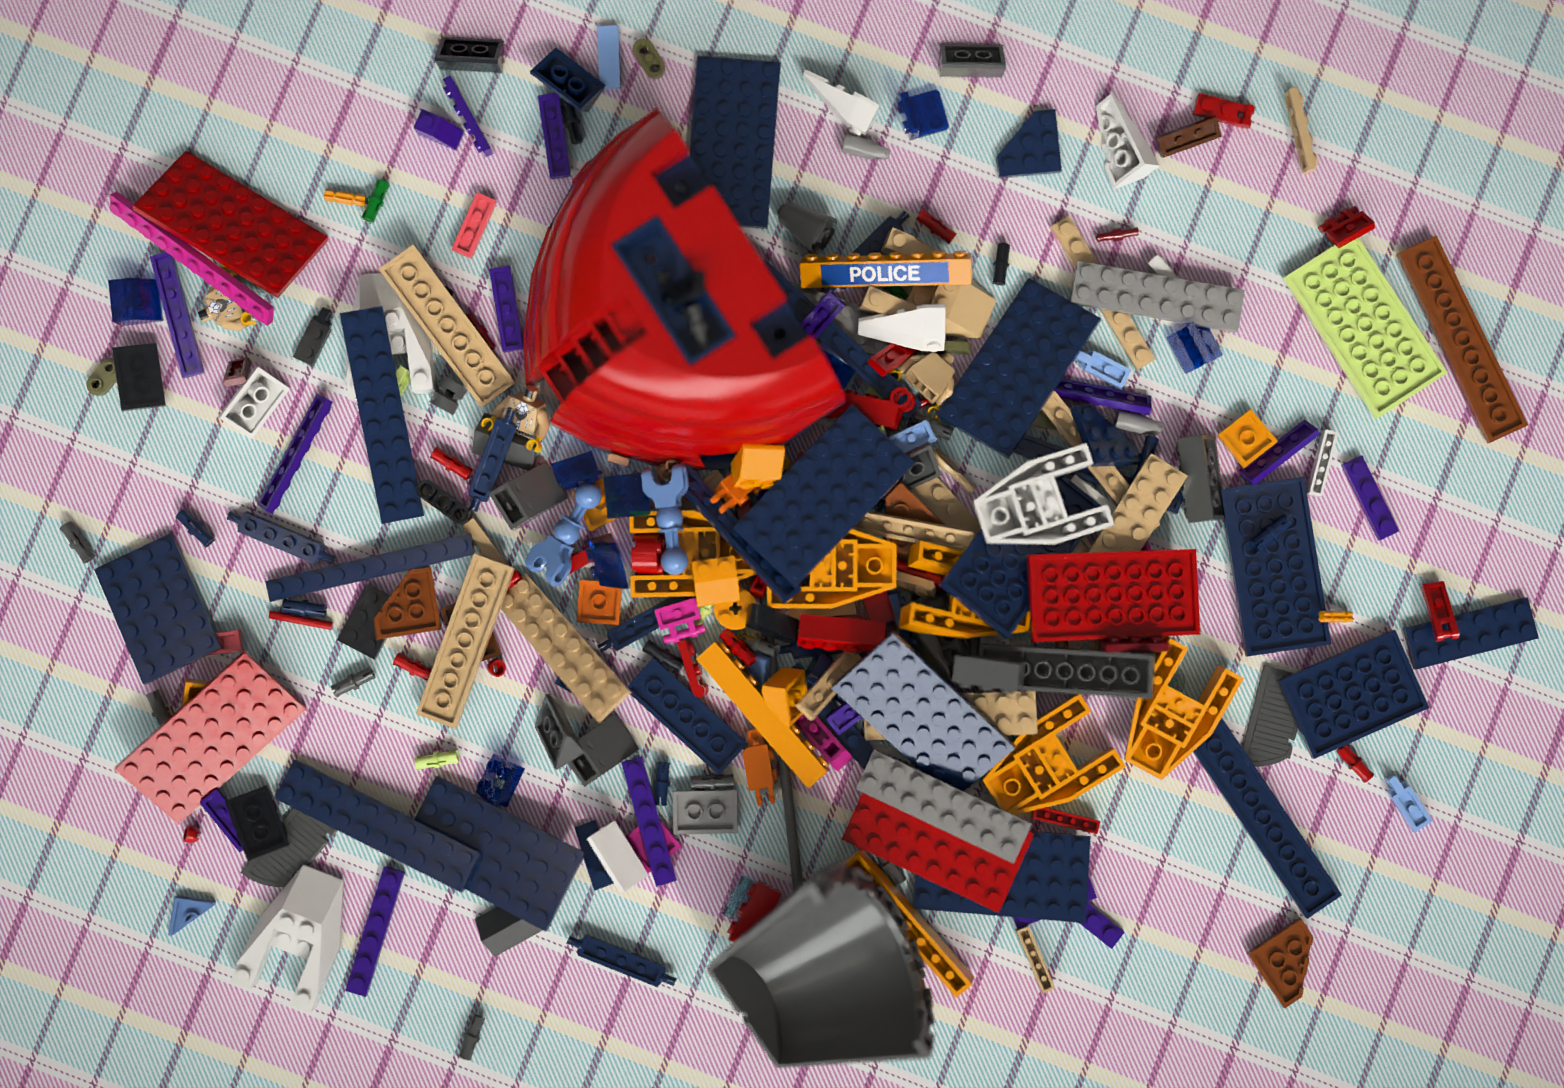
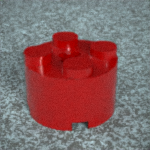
[631,533,667,576]

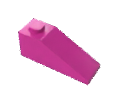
[794,714,853,772]

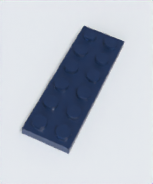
[1402,597,1539,670]
[627,658,748,775]

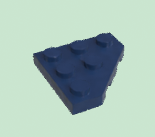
[996,109,1062,179]
[1070,406,1142,467]

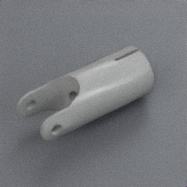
[842,134,890,160]
[1114,410,1164,435]

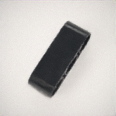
[416,480,473,525]
[745,603,800,643]

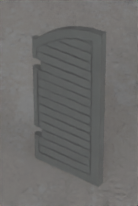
[1243,665,1298,767]
[240,808,338,887]

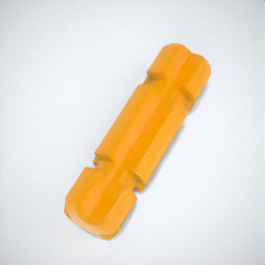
[324,189,366,207]
[1318,611,1354,622]

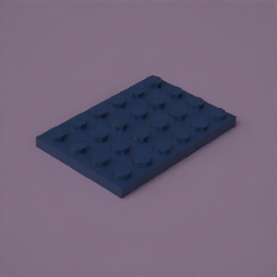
[94,533,223,685]
[1278,630,1429,759]

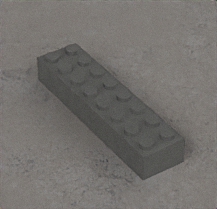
[977,643,1155,699]

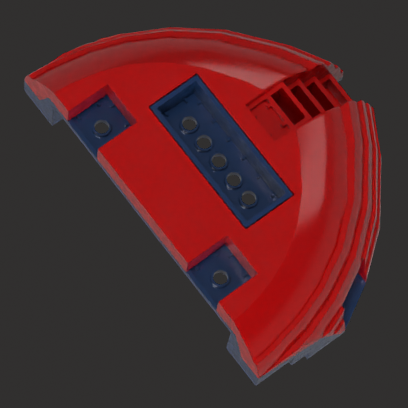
[523,108,846,470]

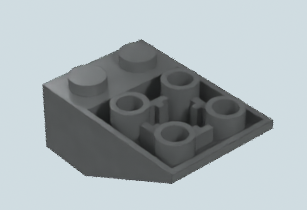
[489,462,568,531]
[568,714,639,787]

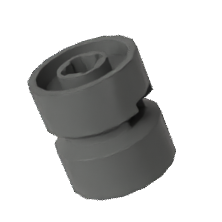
[429,376,468,415]

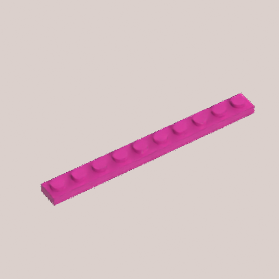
[110,191,274,326]

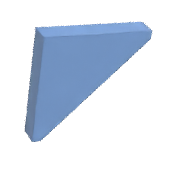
[743,649,771,690]
[168,895,216,936]

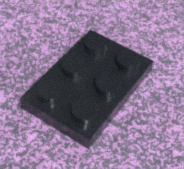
[112,343,166,412]
[337,584,390,660]
[224,785,290,862]

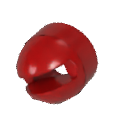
[487,659,506,677]
[183,825,201,843]

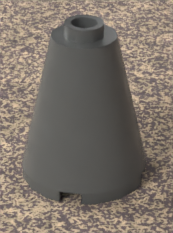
[777,202,837,255]

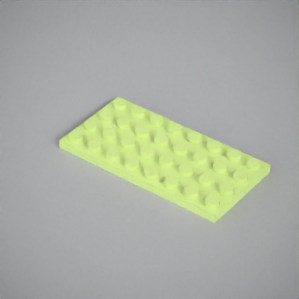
[1283,238,1448,419]

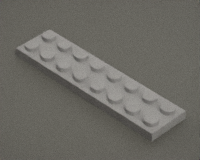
[1070,261,1245,333]
[856,750,1032,863]

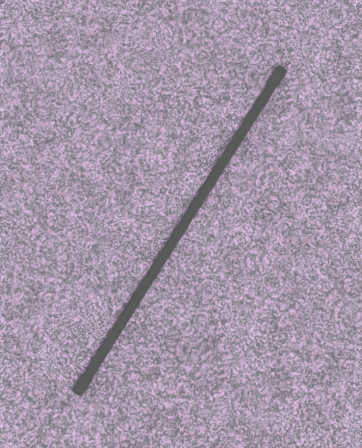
[756,574,803,892]

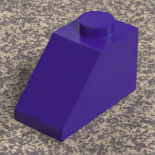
[413,109,465,151]

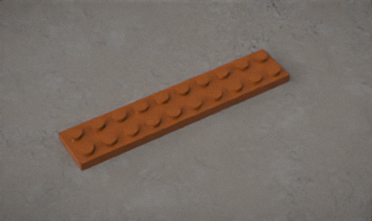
[1396,235,1528,444]

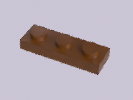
[1156,116,1222,158]

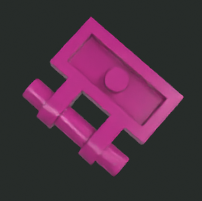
[654,597,706,644]

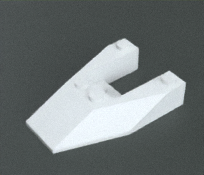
[346,273,438,403]
[973,443,1114,545]
[230,864,344,1013]

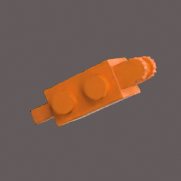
[710,473,762,514]
[742,729,778,806]

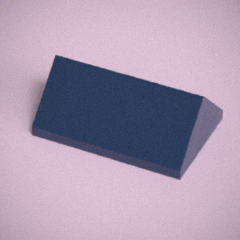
[530,48,605,112]

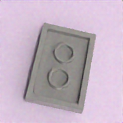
[673,790,738,835]

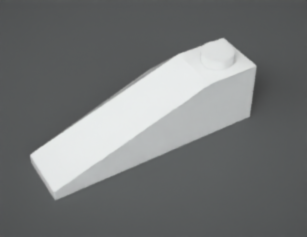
[803,69,879,138]
[1096,94,1159,188]
[858,304,945,352]

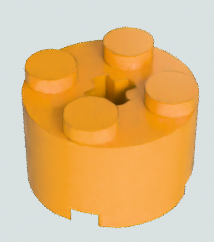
[714,587,756,630]

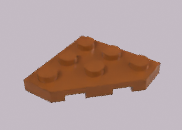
[886,481,946,563]
[373,567,441,640]
[1246,918,1313,1009]

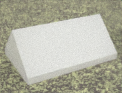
[218,366,290,439]
[587,820,649,894]

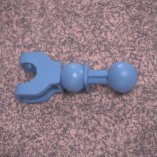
[641,463,689,575]
[525,482,602,586]

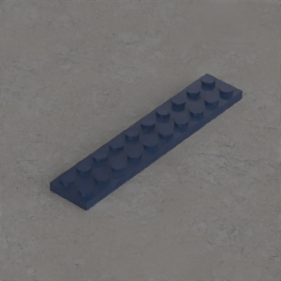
[339,306,424,524]
[1193,718,1342,919]
[275,760,482,893]

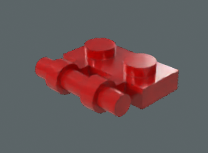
[1318,206,1375,248]

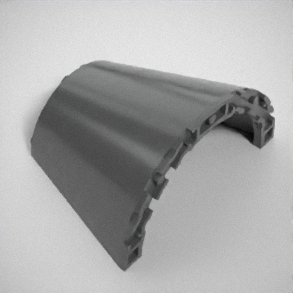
[706,862,935,1068]

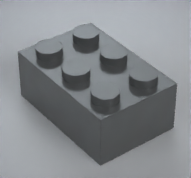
[952,653,1026,694]

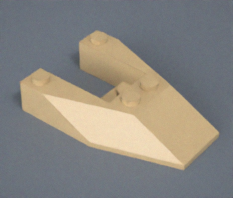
[858,227,996,339]

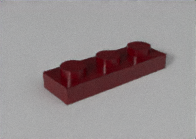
[1100,635,1170,653]

